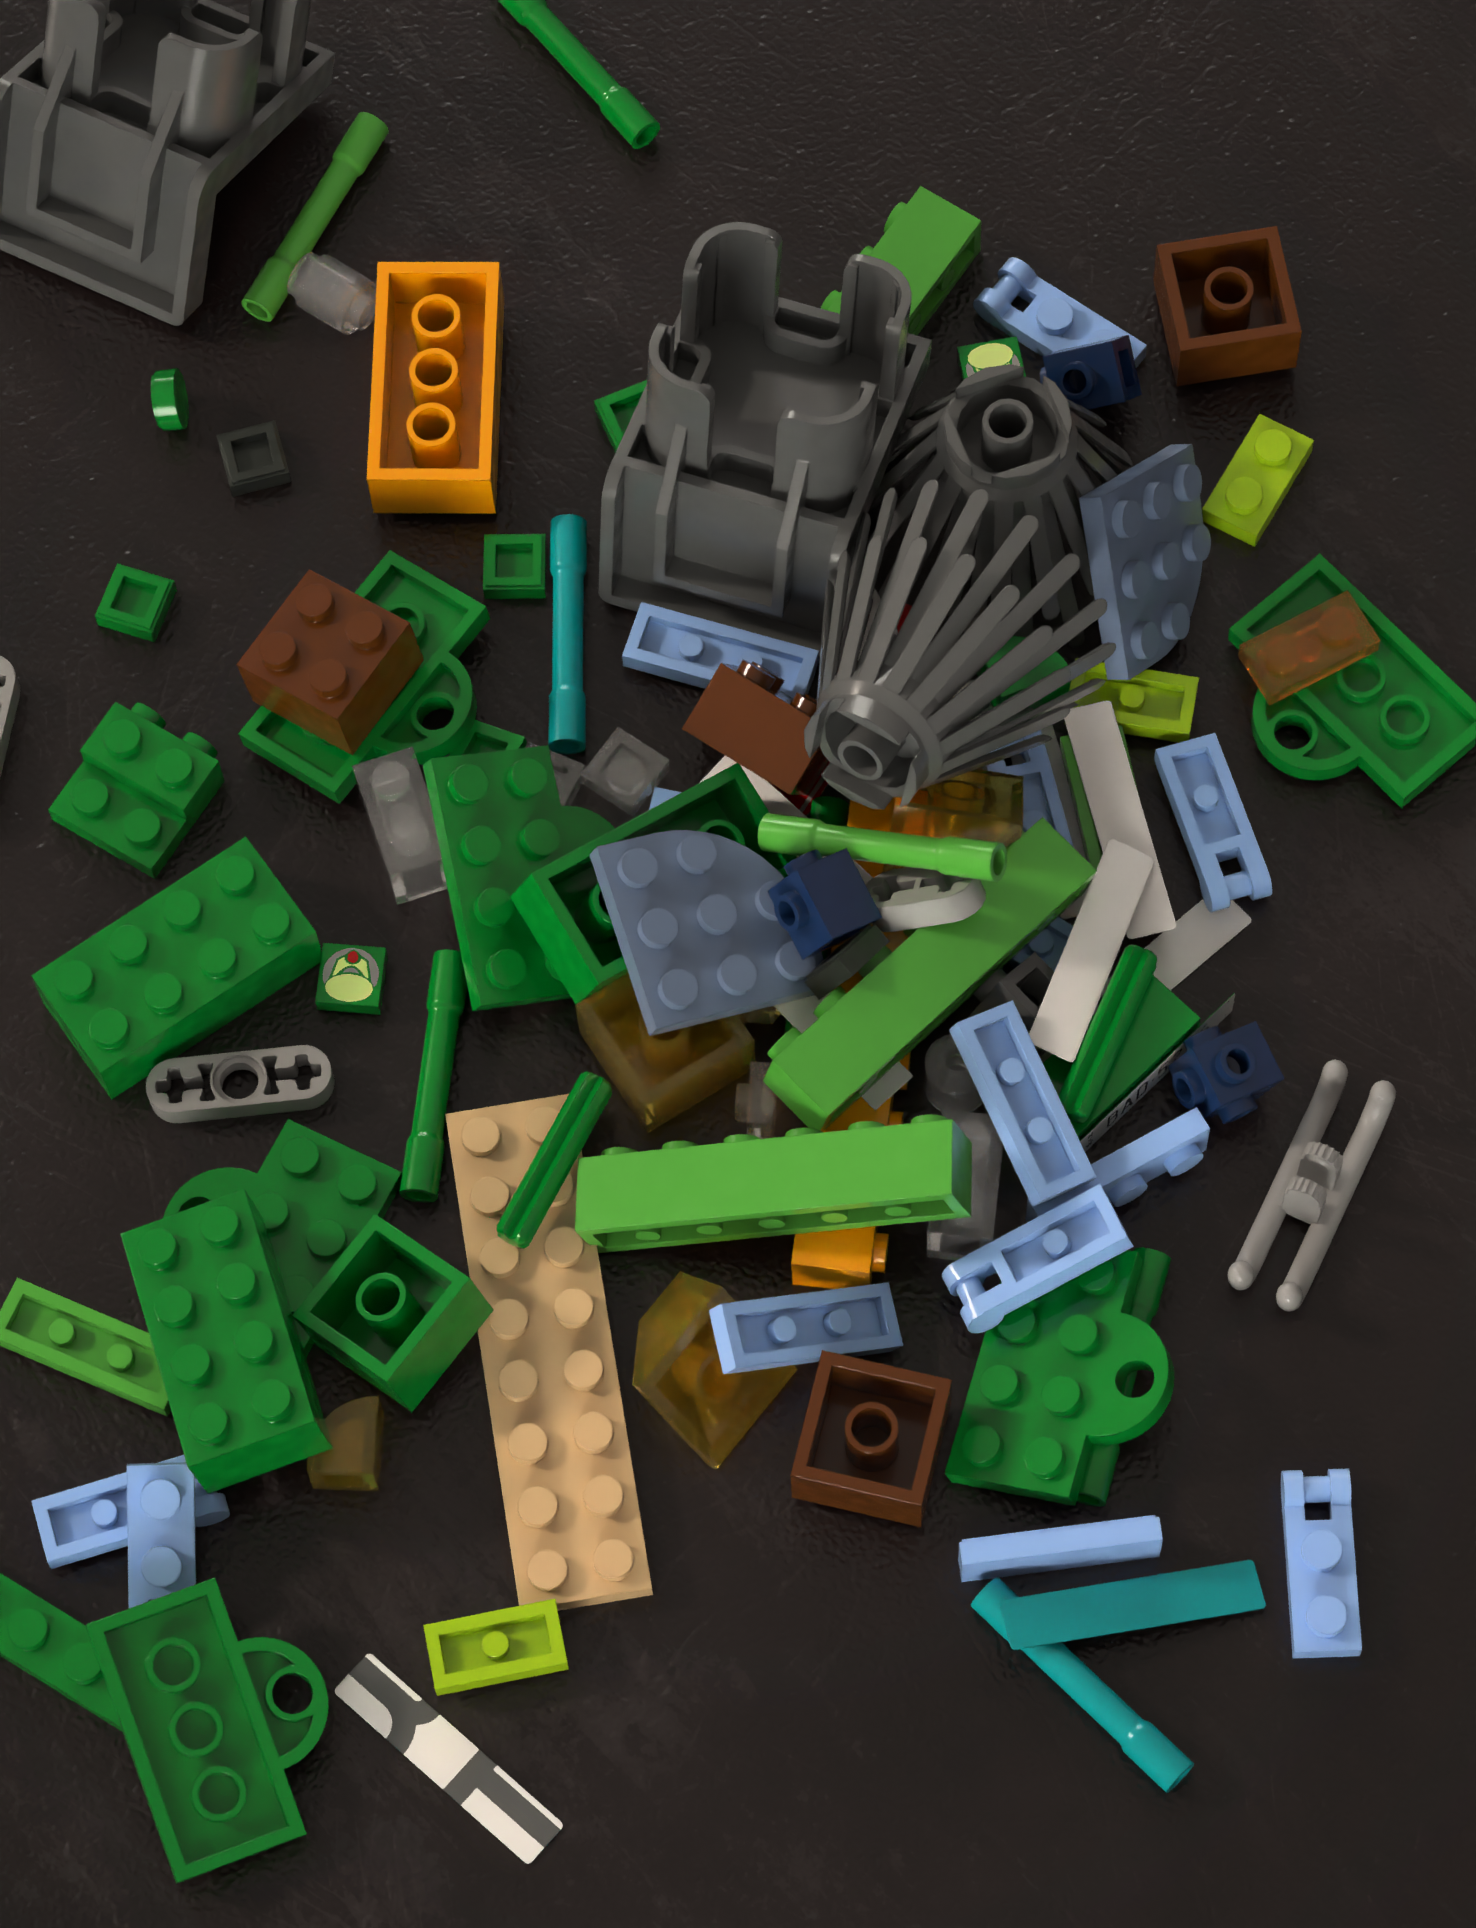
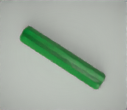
[1058,945,1157,1123]
[497,1071,612,1249]

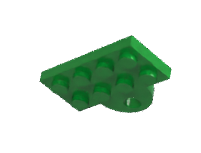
[238,550,491,804]
[1228,553,1476,809]
[423,745,615,1011]
[163,1119,402,1357]
[945,1250,1175,1506]
[86,1578,329,1884]

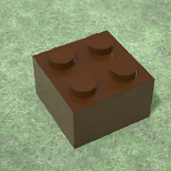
[1153,226,1302,386]
[236,569,424,756]
[682,659,829,795]
[790,1350,952,1527]

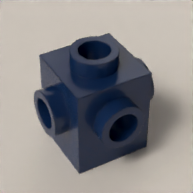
[1168,1021,1285,1124]

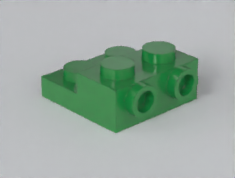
[48,702,225,879]

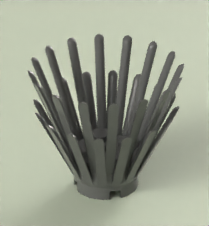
[864,364,1133,648]
[804,480,1116,809]

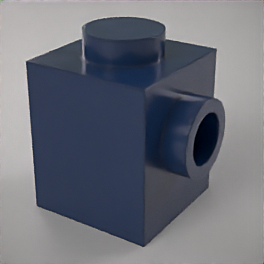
[1040,335,1142,410]
[767,848,882,960]

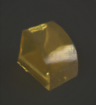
[307,1396,384,1491]

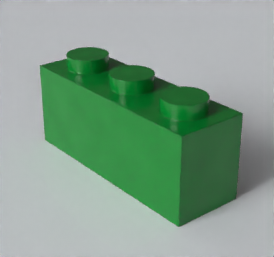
[1043,975,1201,1141]

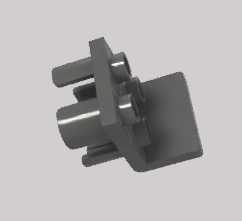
[0,0,335,326]
[598,222,932,665]

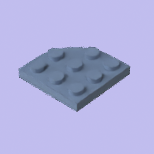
[1079,444,1211,680]
[589,830,824,1036]

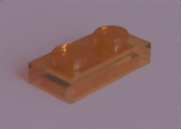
[1238,590,1380,705]

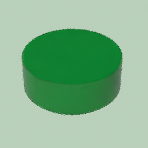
[151,368,189,431]

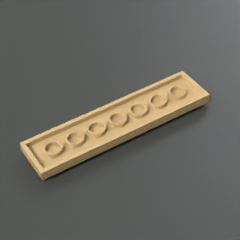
[445,1094,653,1611]

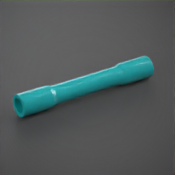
[548,514,587,754]
[971,1577,1194,1793]

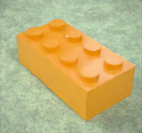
[367,262,504,514]

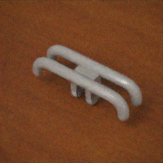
[1227,1059,1396,1312]

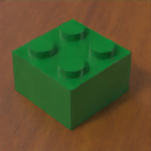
[292,1214,494,1412]

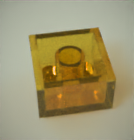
[575,973,756,1133]

